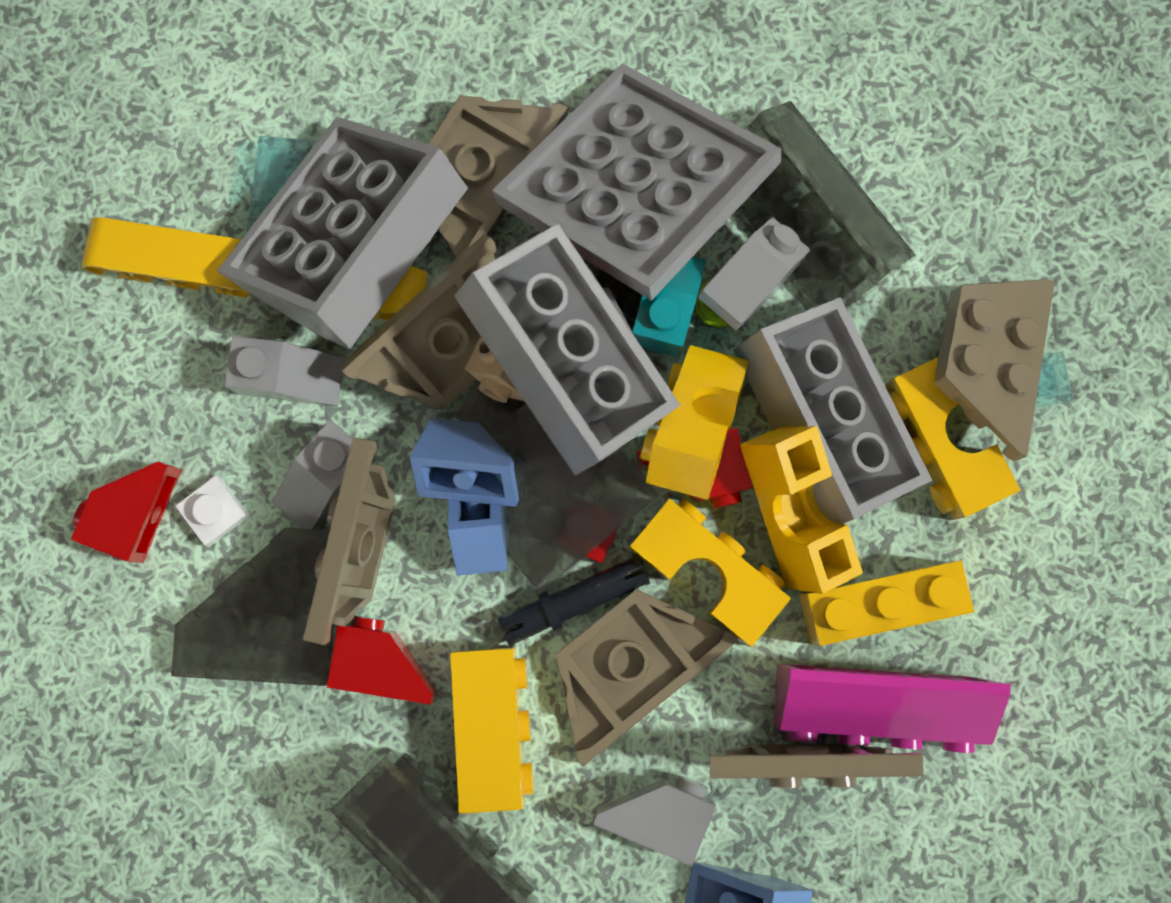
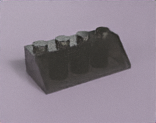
[731,101,916,310]
[329,751,538,903]

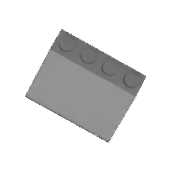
[217,117,468,349]

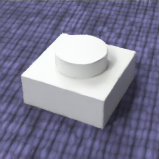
[175,475,250,547]

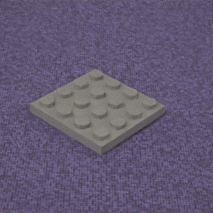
[492,63,781,301]

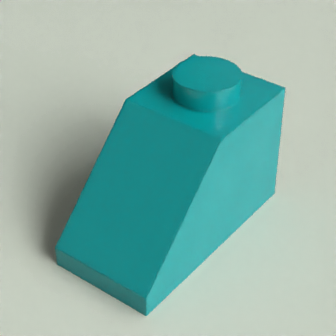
[632,257,706,358]

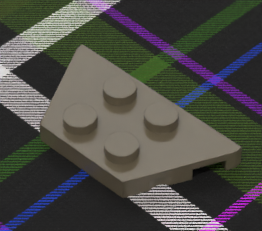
[429,95,568,259]
[338,234,497,410]
[934,279,1055,462]
[303,437,396,645]
[556,589,739,767]
[709,744,924,788]

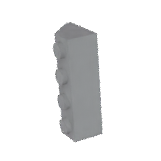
[454,224,680,476]
[733,297,932,524]

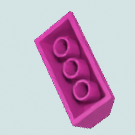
[774,664,1011,753]

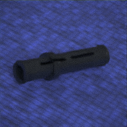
[497,554,650,647]

